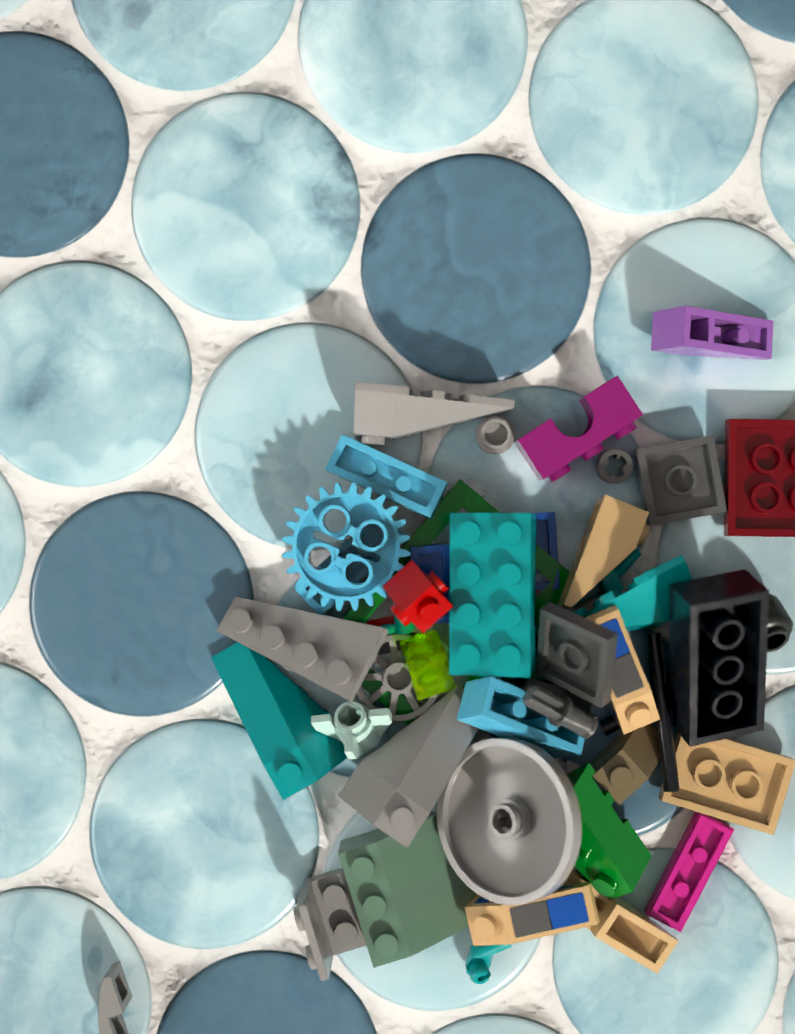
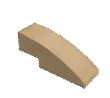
[563,868,678,974]

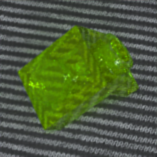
[400,630,456,701]

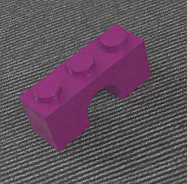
[514,375,643,482]

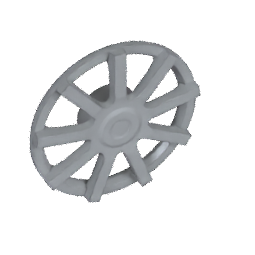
[357,633,442,722]

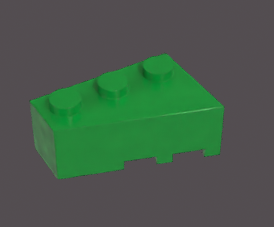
[566,762,652,900]

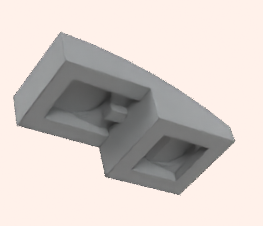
[98,961,132,1034]

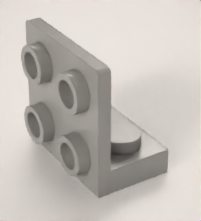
[294,868,366,981]

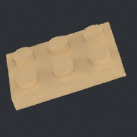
[658,732,795,835]

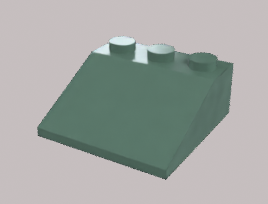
[338,811,477,968]

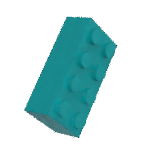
[449,513,536,678]

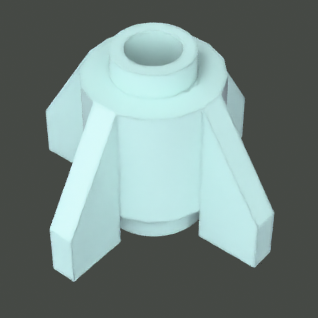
[311,694,392,759]

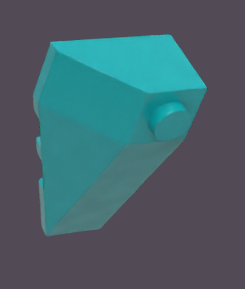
[536,554,692,641]
[211,642,347,800]

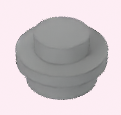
[476,415,515,454]

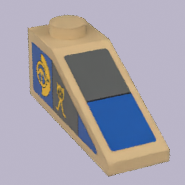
[585,605,660,734]
[465,882,600,946]

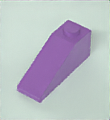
[651,306,773,360]

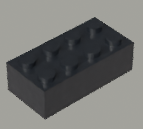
[669,569,769,747]

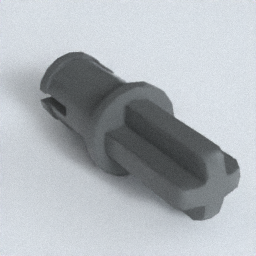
[523,685,598,739]

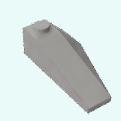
[353,382,515,446]
[338,685,479,848]

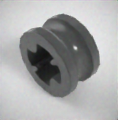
[595,449,633,484]

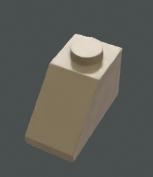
[589,723,660,805]

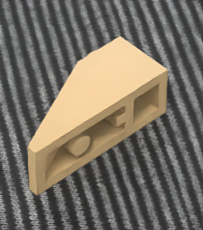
[557,495,650,609]

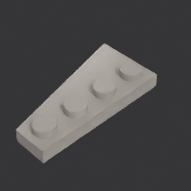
[216,596,389,702]

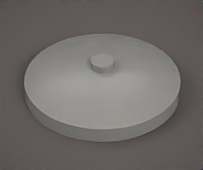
[437,737,582,905]

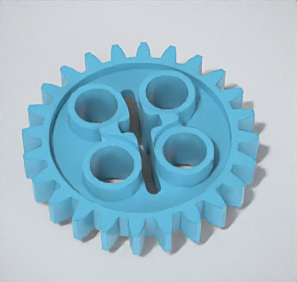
[282,482,411,611]

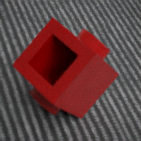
[382,560,453,633]

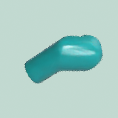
[465,943,512,984]

